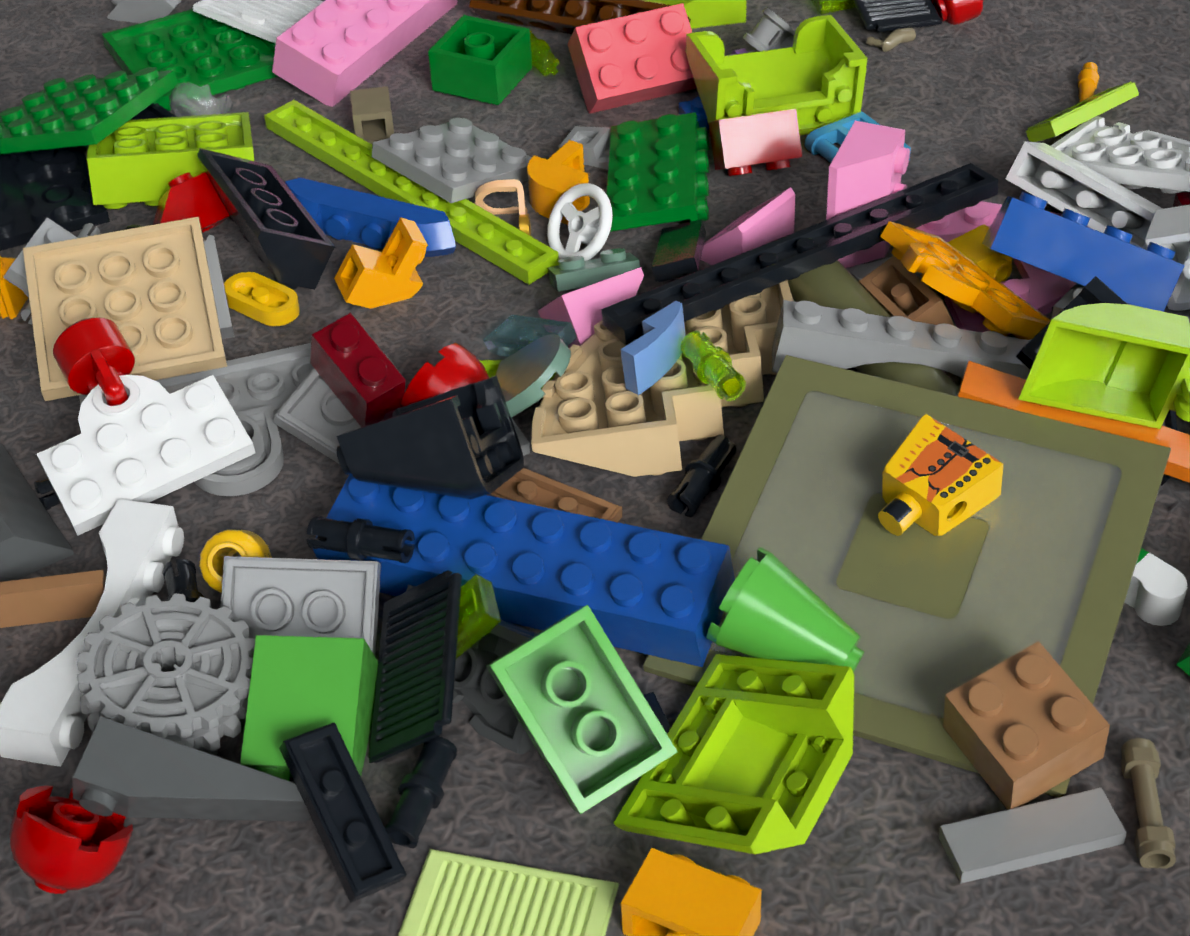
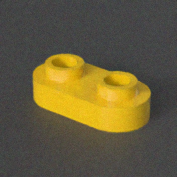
[224,272,300,326]

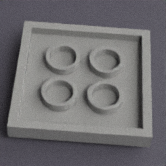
[372,118,532,203]

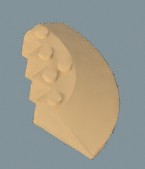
[531,280,794,477]

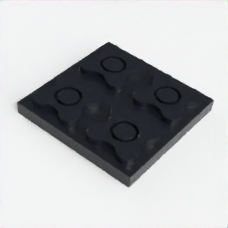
[0,146,110,251]

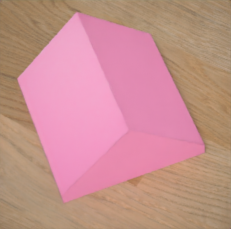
[701,187,796,265]

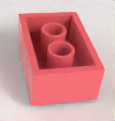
[567,3,696,114]

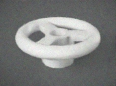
[547,183,612,261]

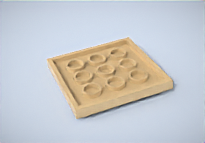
[23,217,227,401]

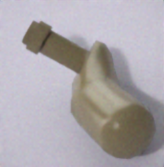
[866,27,916,52]

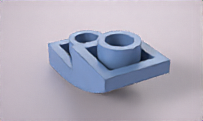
[620,301,686,395]

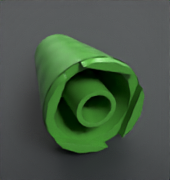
[707,547,865,672]

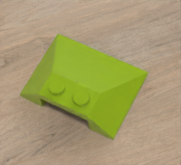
[614,654,855,854]

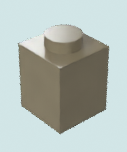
[350,86,394,144]

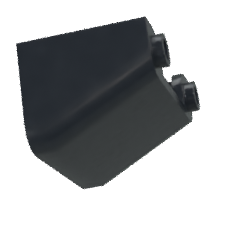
[337,375,524,499]

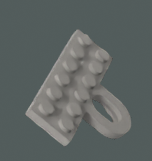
[79,343,314,496]

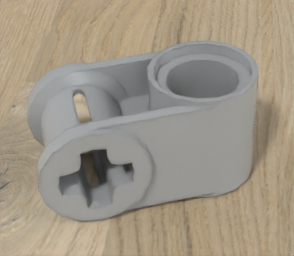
[743,7,795,51]

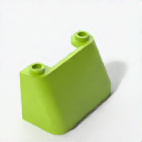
[686,14,868,136]

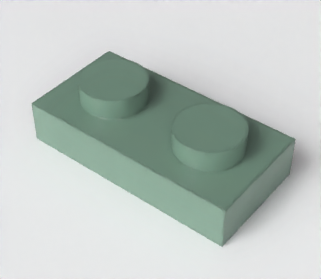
[548,248,640,292]

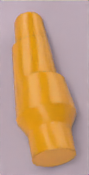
[1078,62,1099,102]

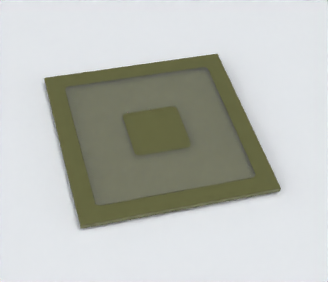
[643,355,1171,798]

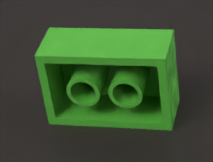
[486,605,678,814]

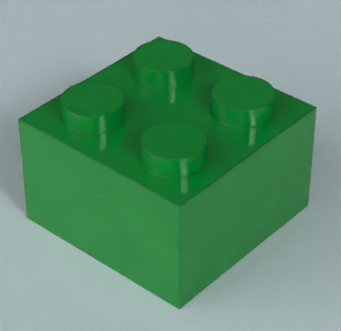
[428,15,532,105]

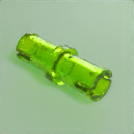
[681,331,746,401]

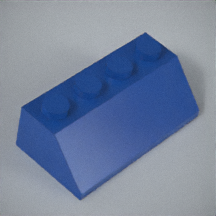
[982,191,1185,312]

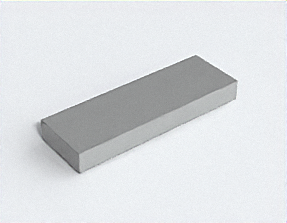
[939,788,1127,884]

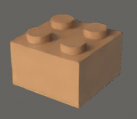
[943,641,1110,810]

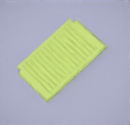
[398,849,619,936]

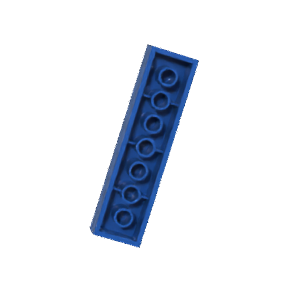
[313,474,735,667]

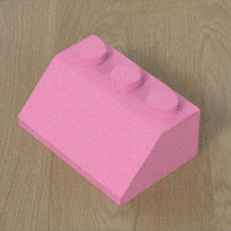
[826,121,910,268]

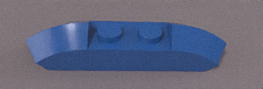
[285,178,456,257]

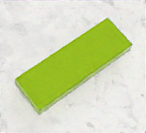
[1025,81,1139,142]

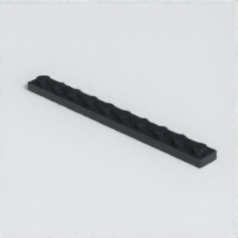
[601,163,998,345]

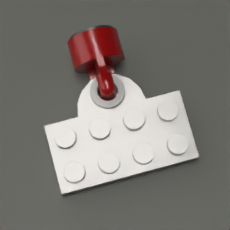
[37,318,255,536]

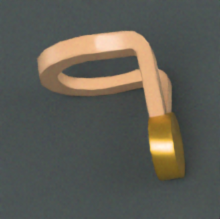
[475,179,531,236]

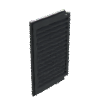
[853,0,942,32]
[369,570,462,763]

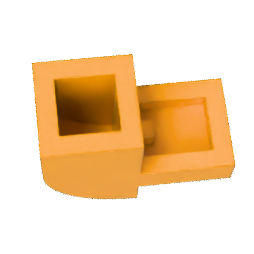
[527,140,590,225]
[334,217,428,309]

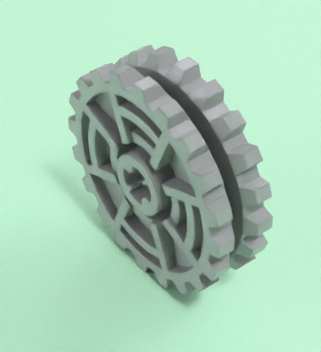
[77,594,255,752]

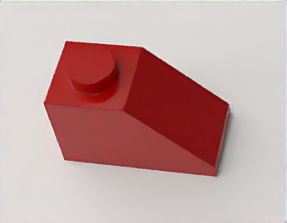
[153,172,230,233]

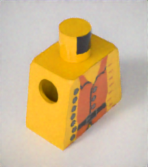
[878,414,1004,536]

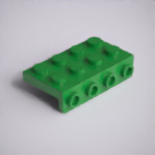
[607,112,709,232]

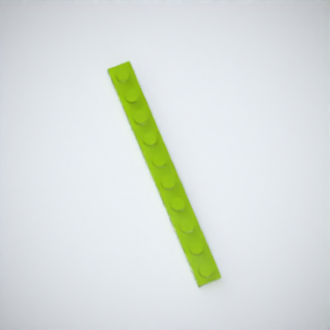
[264,100,559,285]

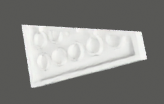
[1051,116,1190,194]

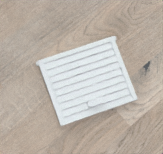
[193,0,323,44]

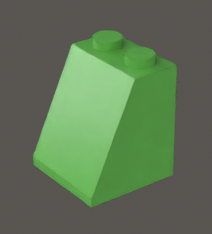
[240,635,378,781]

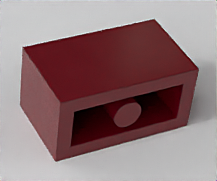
[310,313,406,427]

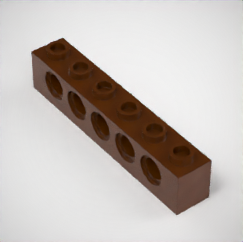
[469,0,691,34]

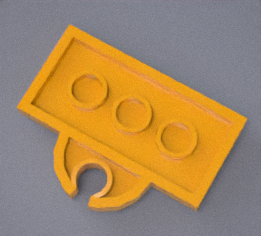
[880,221,1051,340]

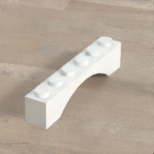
[0,499,184,767]

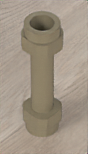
[1121,738,1176,869]

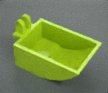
[1018,303,1190,429]

